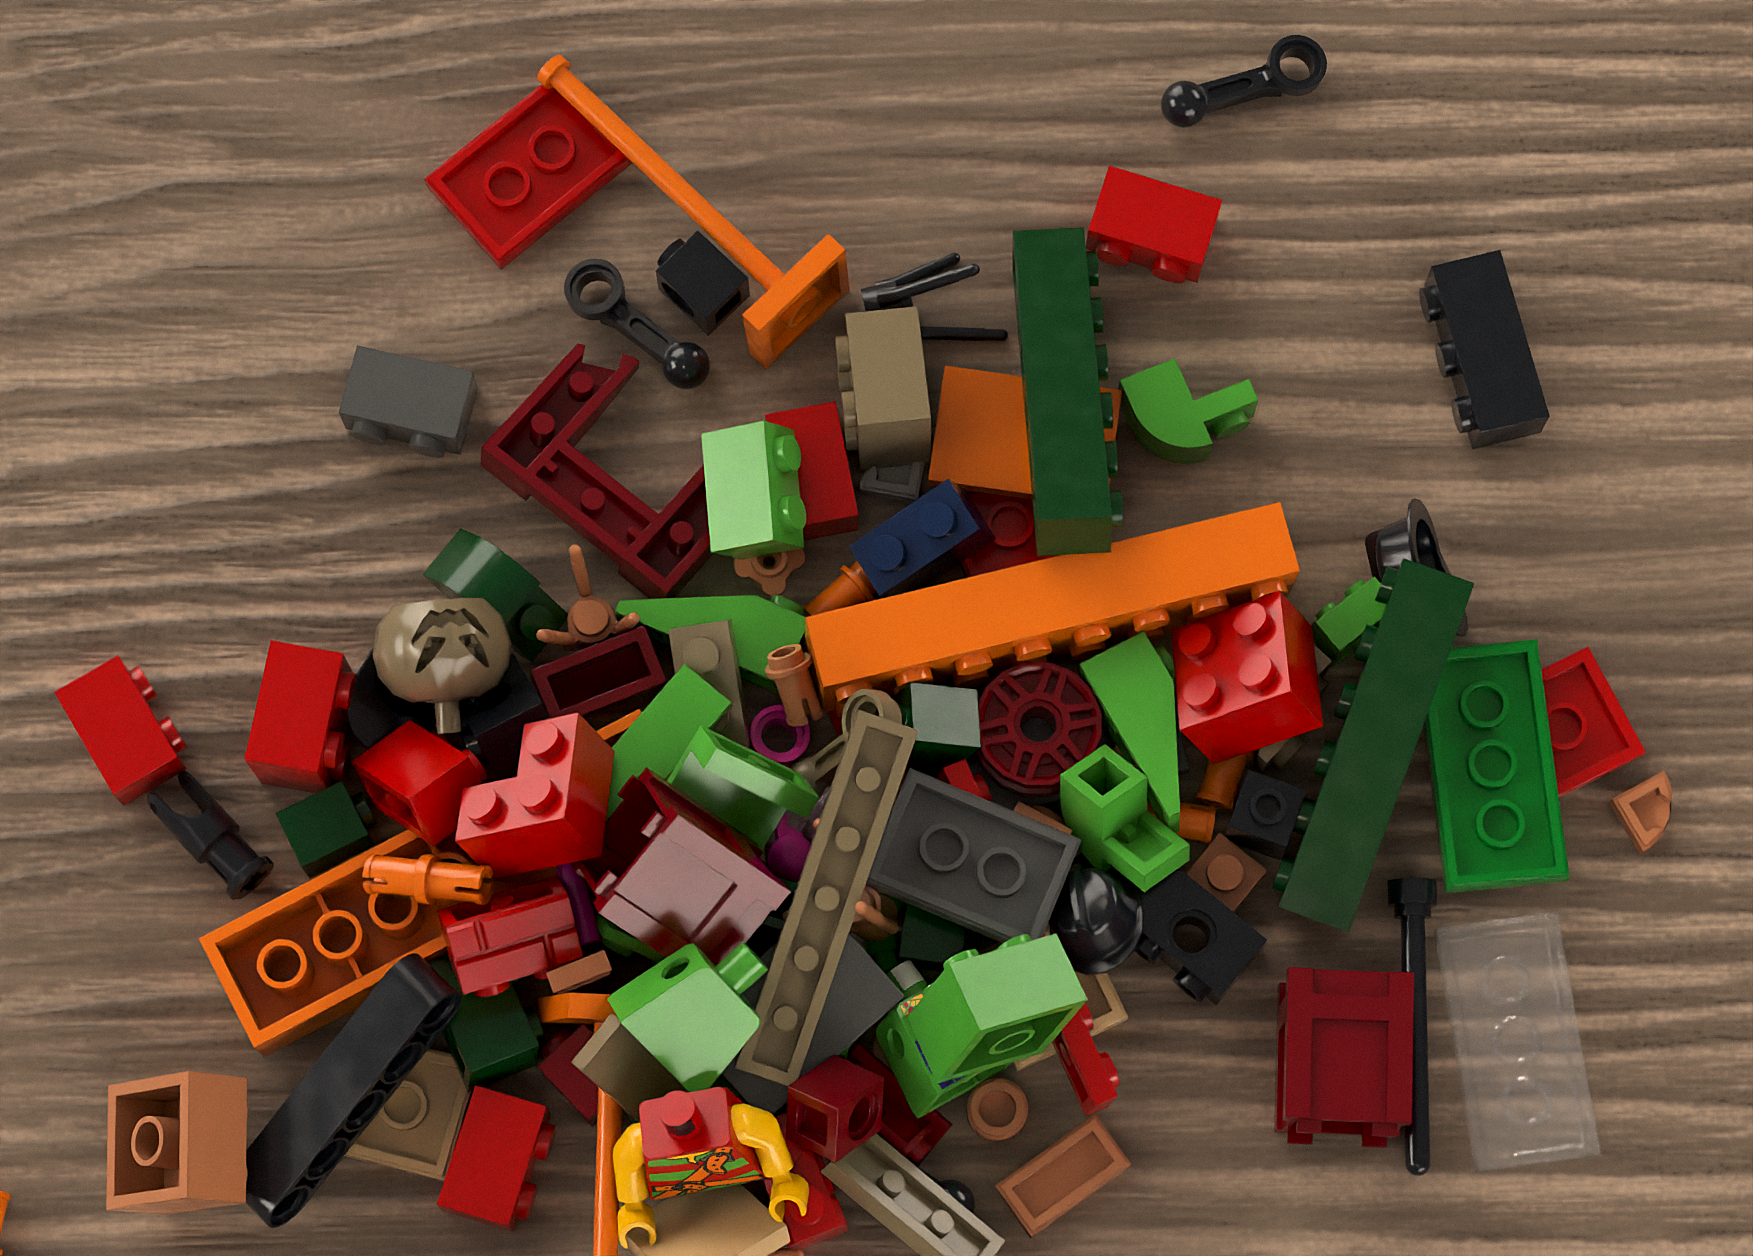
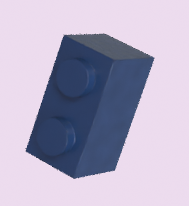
[849,479,996,598]

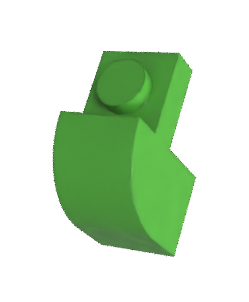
[1118,358,1258,464]
[1060,744,1190,892]

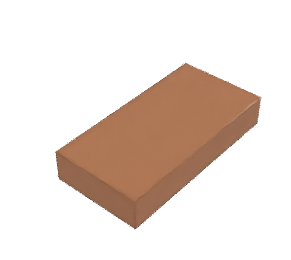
[546,950,614,995]
[994,1114,1132,1239]

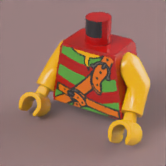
[613,1087,809,1249]

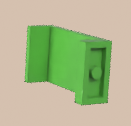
[592,725,819,966]

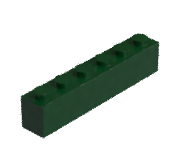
[1012,227,1123,556]
[1271,558,1474,932]

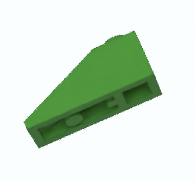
[615,595,805,696]
[1080,631,1180,833]

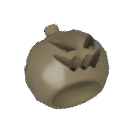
[373,598,511,734]

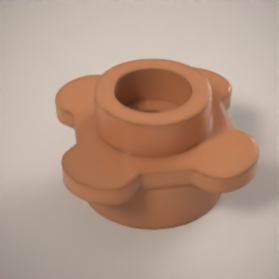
[734,548,805,597]

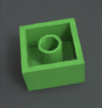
[907,933,1088,1084]

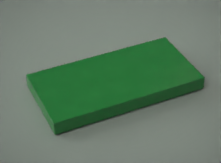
[1423,639,1570,893]

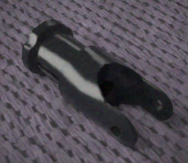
[146,771,274,900]

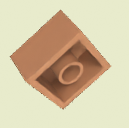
[106,1071,248,1215]

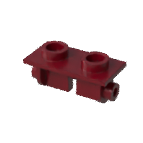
[846,1042,953,1167]

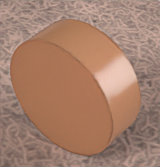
[966,1078,1028,1142]

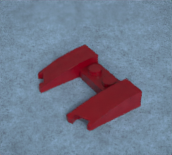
[481,343,713,599]

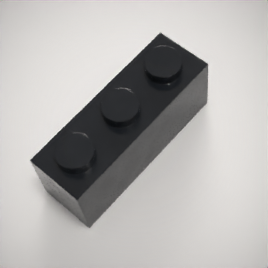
[1419,250,1550,449]

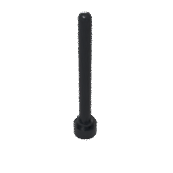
[1387,878,1437,1176]

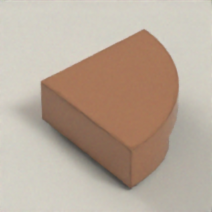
[1609,771,1672,855]

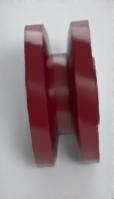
[975,662,1102,797]

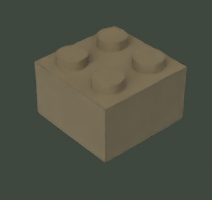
[835,306,931,470]

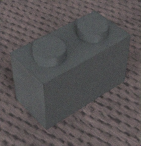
[339,345,478,458]

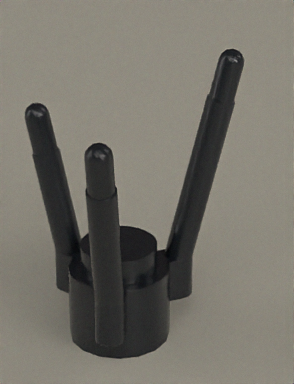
[861,253,1008,341]

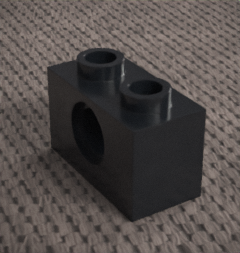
[458,654,550,781]
[1134,868,1267,1005]

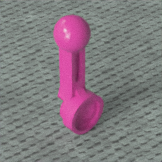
[749,705,811,883]

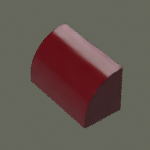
[530,625,667,719]

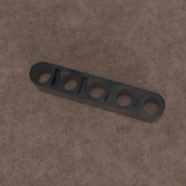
[246,953,462,1228]

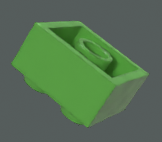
[1312,576,1386,668]

